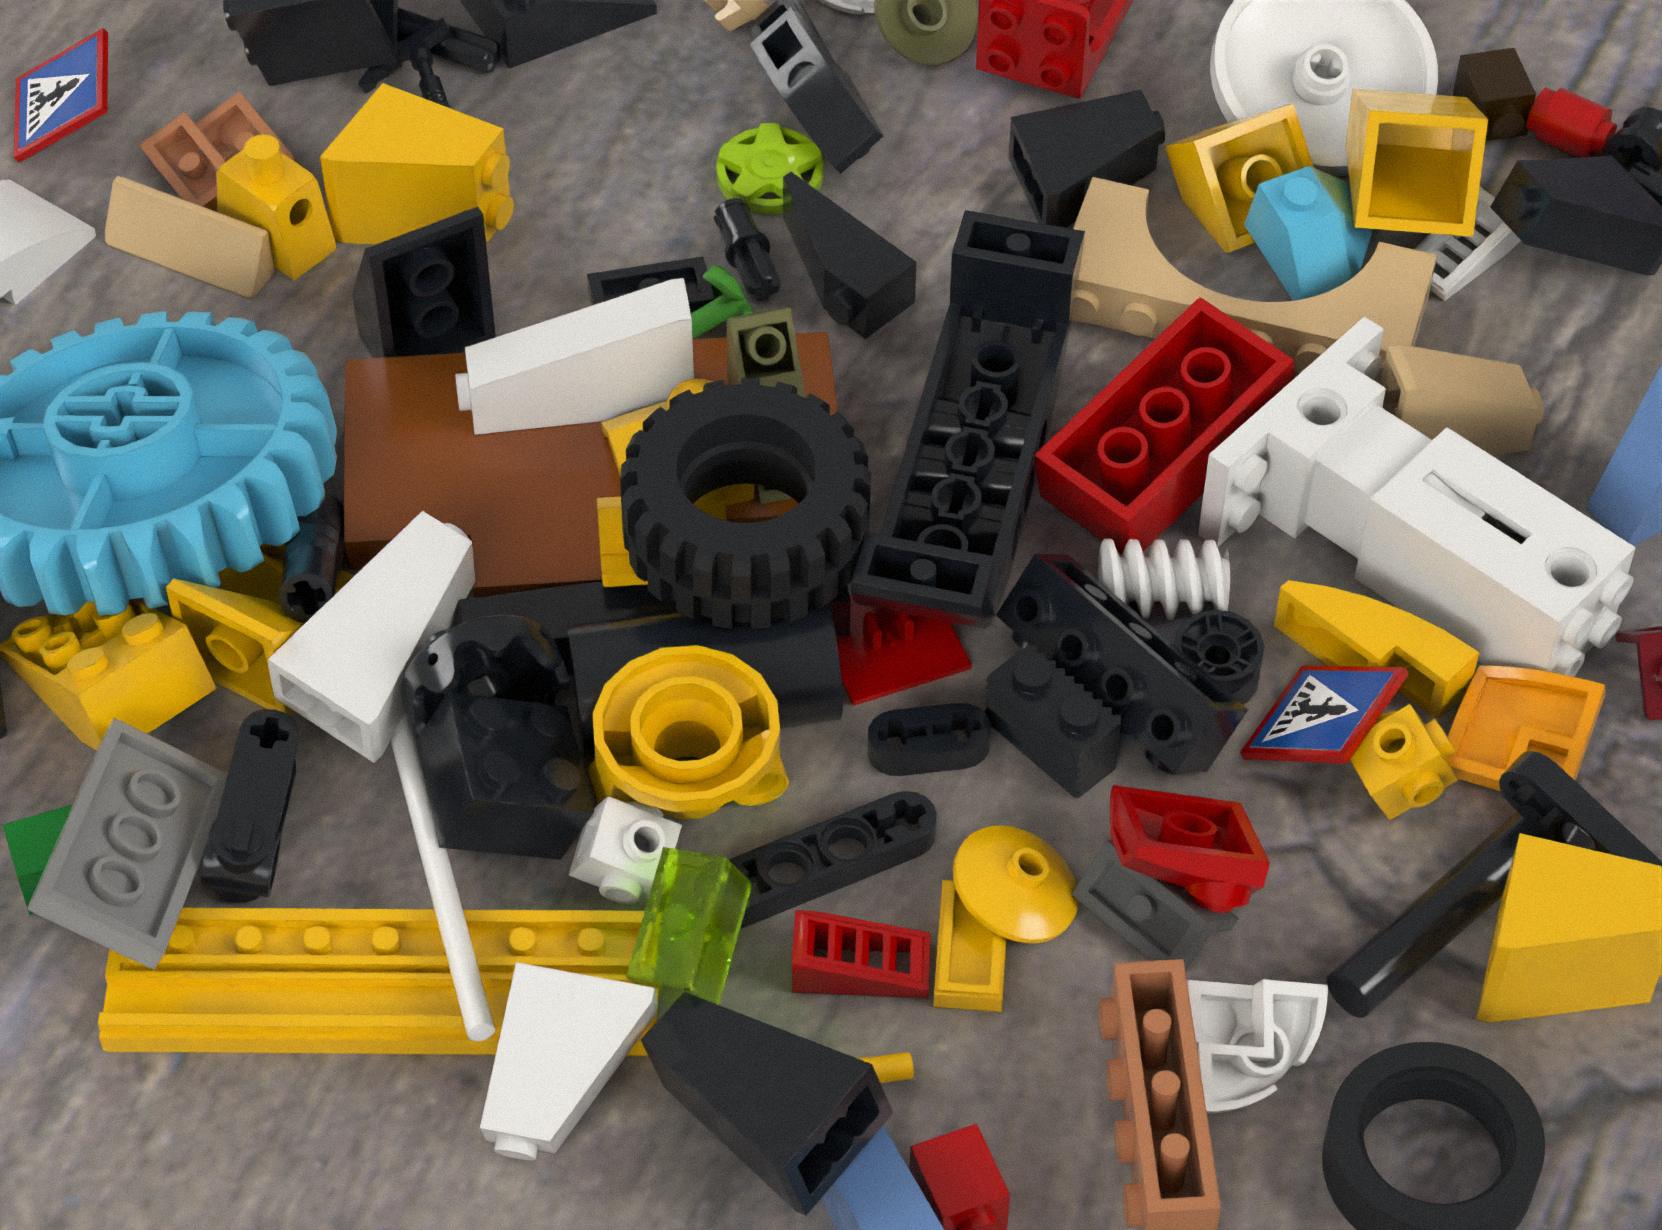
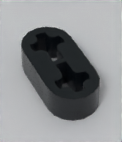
[867,703,991,776]

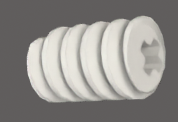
[1098,538,1230,620]

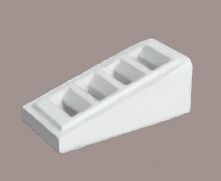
[1414,187,1521,301]

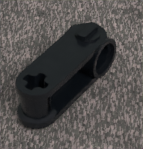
[201,709,299,903]

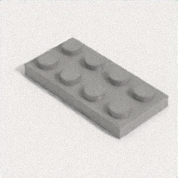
[27,718,228,970]

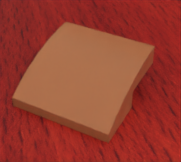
[139,91,299,212]

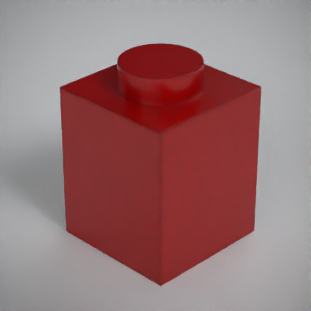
[909,1123,1010,1230]

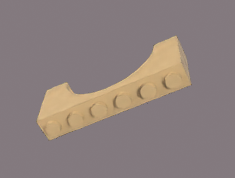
[1072,177,1437,384]

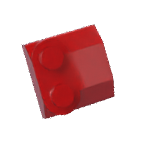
[1110,785,1270,913]

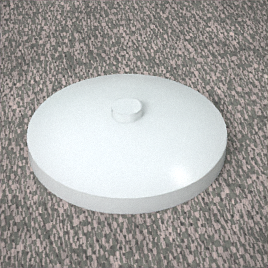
[1210,0,1438,177]

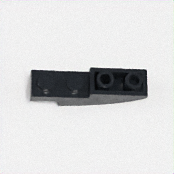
[747,0,884,174]

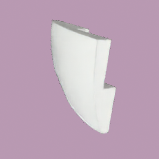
[1187,979,1328,1114]

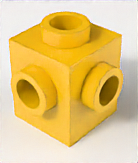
[1350,704,1458,820]

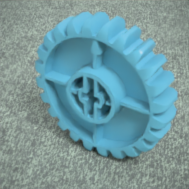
[0,311,337,616]

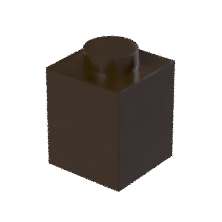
[1452,48,1536,141]

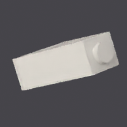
[480,962,658,1160]

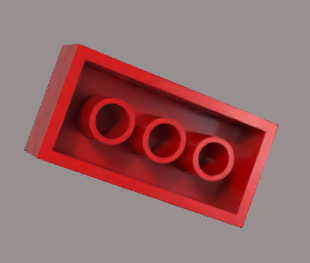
[1034,297,1295,555]

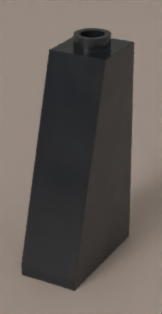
[641,992,893,1216]

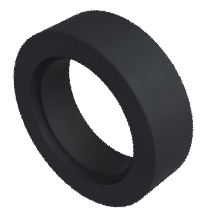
[1322,1042,1545,1230]

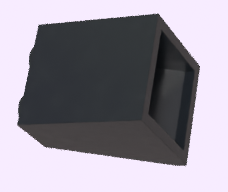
[223,0,398,86]

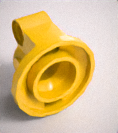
[587,645,789,820]

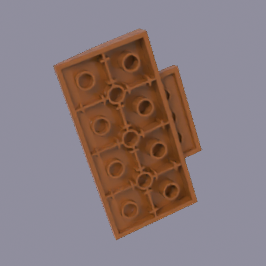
[344,332,838,598]

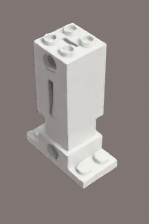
[1198,317,1636,677]

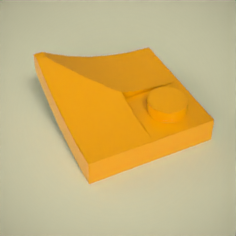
[1445,665,1605,791]

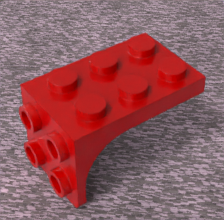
[976,0,1134,99]

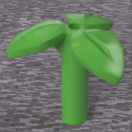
[691,265,755,339]

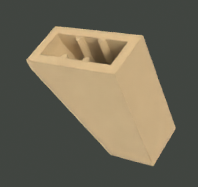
[1380,344,1543,456]

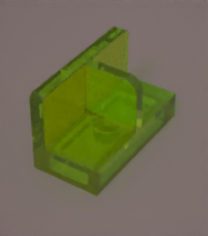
[626,847,751,1005]

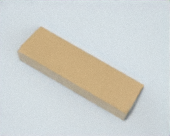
[105,176,275,299]

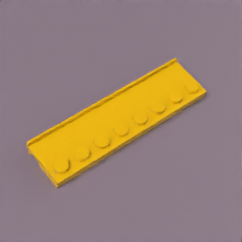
[98,908,661,1056]

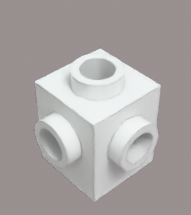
[569,796,683,904]

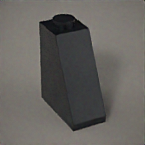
[1009,90,1165,228]
[1490,156,1662,275]

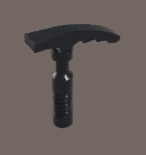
[358,18,453,108]

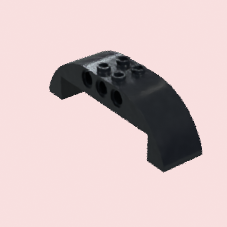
[851,210,1085,629]

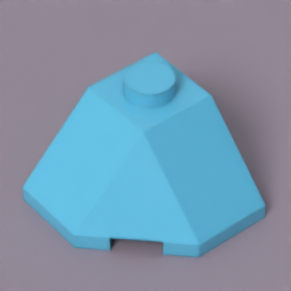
[1244,166,1373,301]

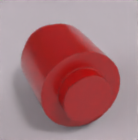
[1526,87,1617,158]

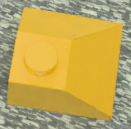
[1165,104,1314,253]
[166,578,306,716]

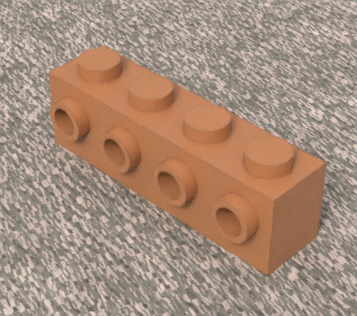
[1098,959,1221,1230]

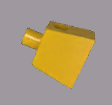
[216,134,337,281]

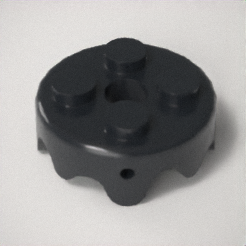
[400,614,570,736]

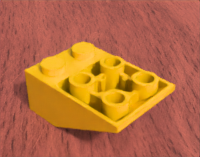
[0,599,217,751]

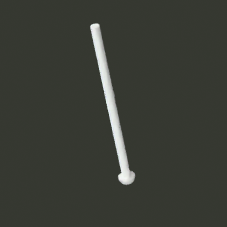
[390,712,495,1041]

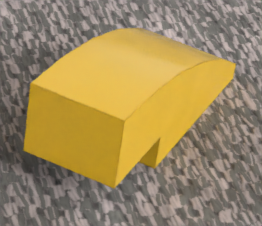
[1274,580,1480,720]

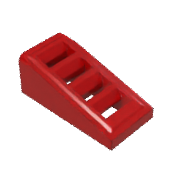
[792,910,931,998]

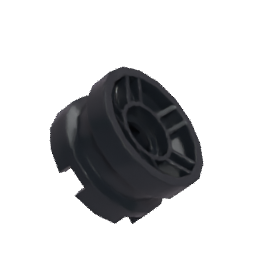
[1174,610,1264,705]

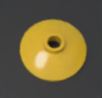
[952,825,1079,944]

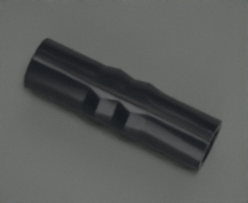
[278,493,345,622]

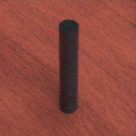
[1327,812,1546,1018]

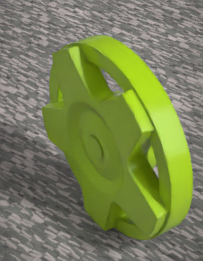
[716,123,823,215]

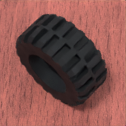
[620,378,871,629]

